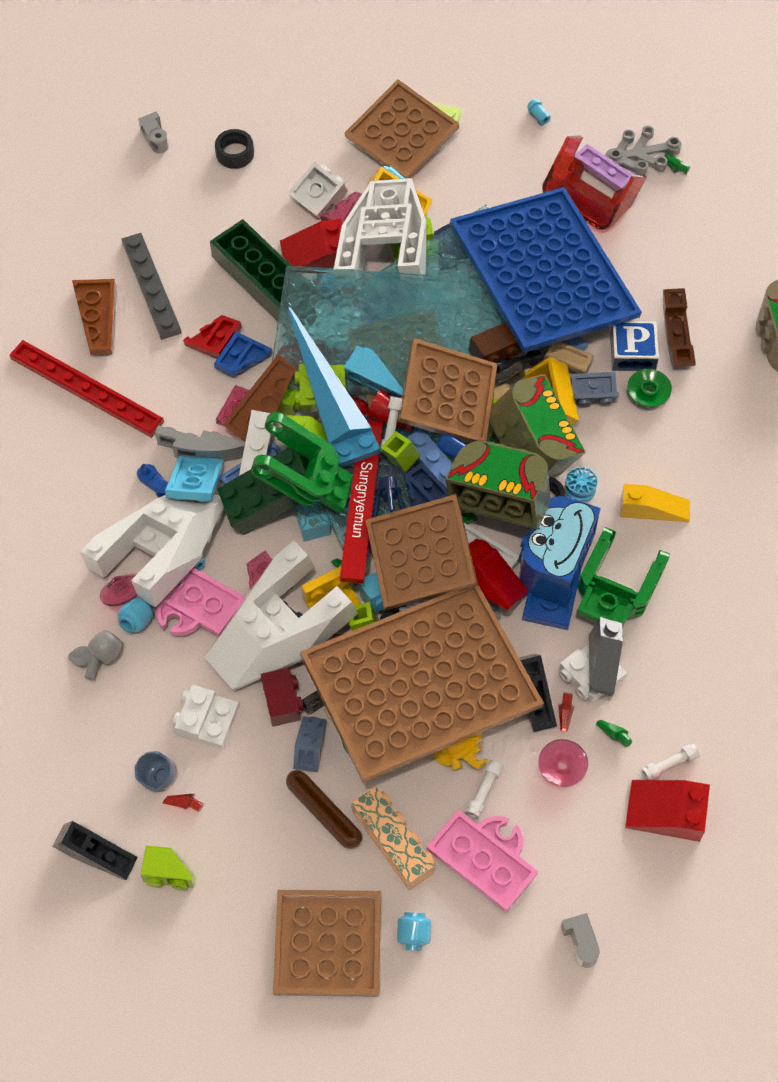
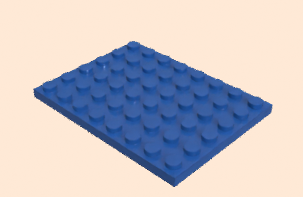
[449,187,642,353]

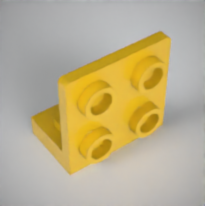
[301,566,361,626]

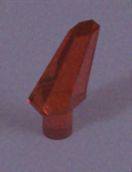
[558,692,574,732]
[162,793,204,812]

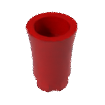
[367,389,414,433]

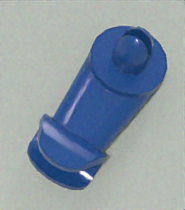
[437,434,465,458]
[137,464,168,498]

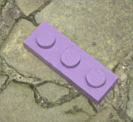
[573,144,635,193]

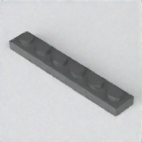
[121,233,182,340]

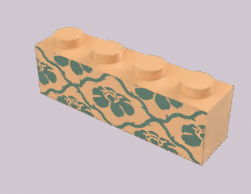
[351,786,435,891]

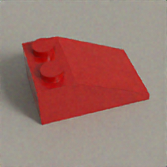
[280,219,342,274]
[469,538,528,610]
[625,780,710,842]

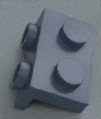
[570,372,619,405]

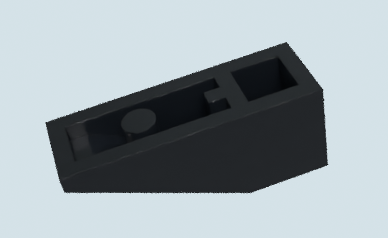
[519,654,557,732]
[52,821,138,880]

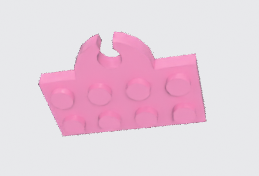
[156,568,245,636]
[426,809,538,913]

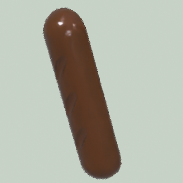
[286,770,362,849]

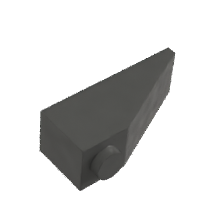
[589,617,623,696]

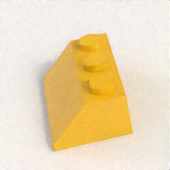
[517,357,579,425]

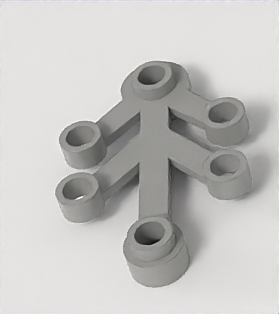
[605,126,682,174]

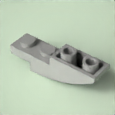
[155,425,245,462]

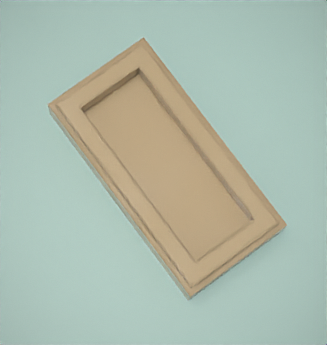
[544,342,594,374]

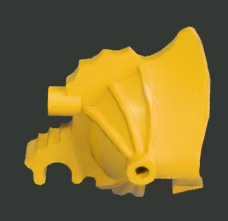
[432,733,488,771]

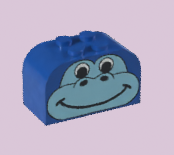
[519,496,601,607]

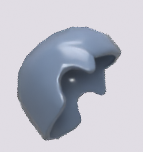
[135,751,175,792]

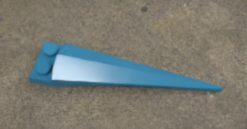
[288,307,381,468]

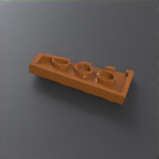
[72,279,116,355]
[223,354,296,442]

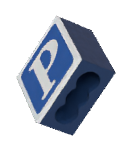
[610,321,659,371]

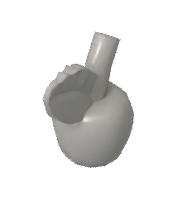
[68,630,122,680]

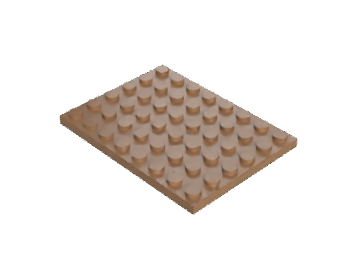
[300,585,544,783]

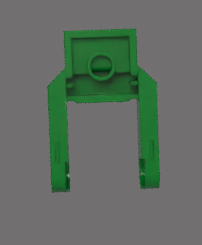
[251,412,353,513]
[576,527,670,626]

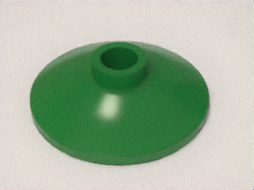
[627,369,672,407]

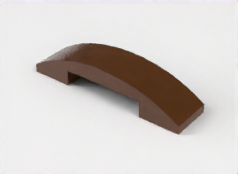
[663,288,696,367]

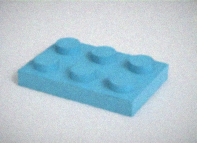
[165,456,224,502]

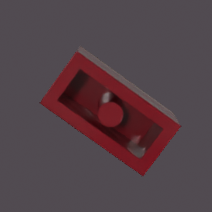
[261,667,304,727]

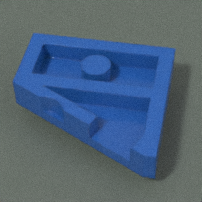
[214,332,273,377]

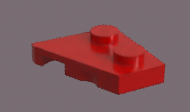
[183,315,242,358]

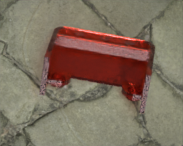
[542,135,647,230]

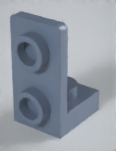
[293,716,327,772]

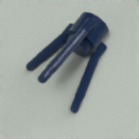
[372,476,406,518]

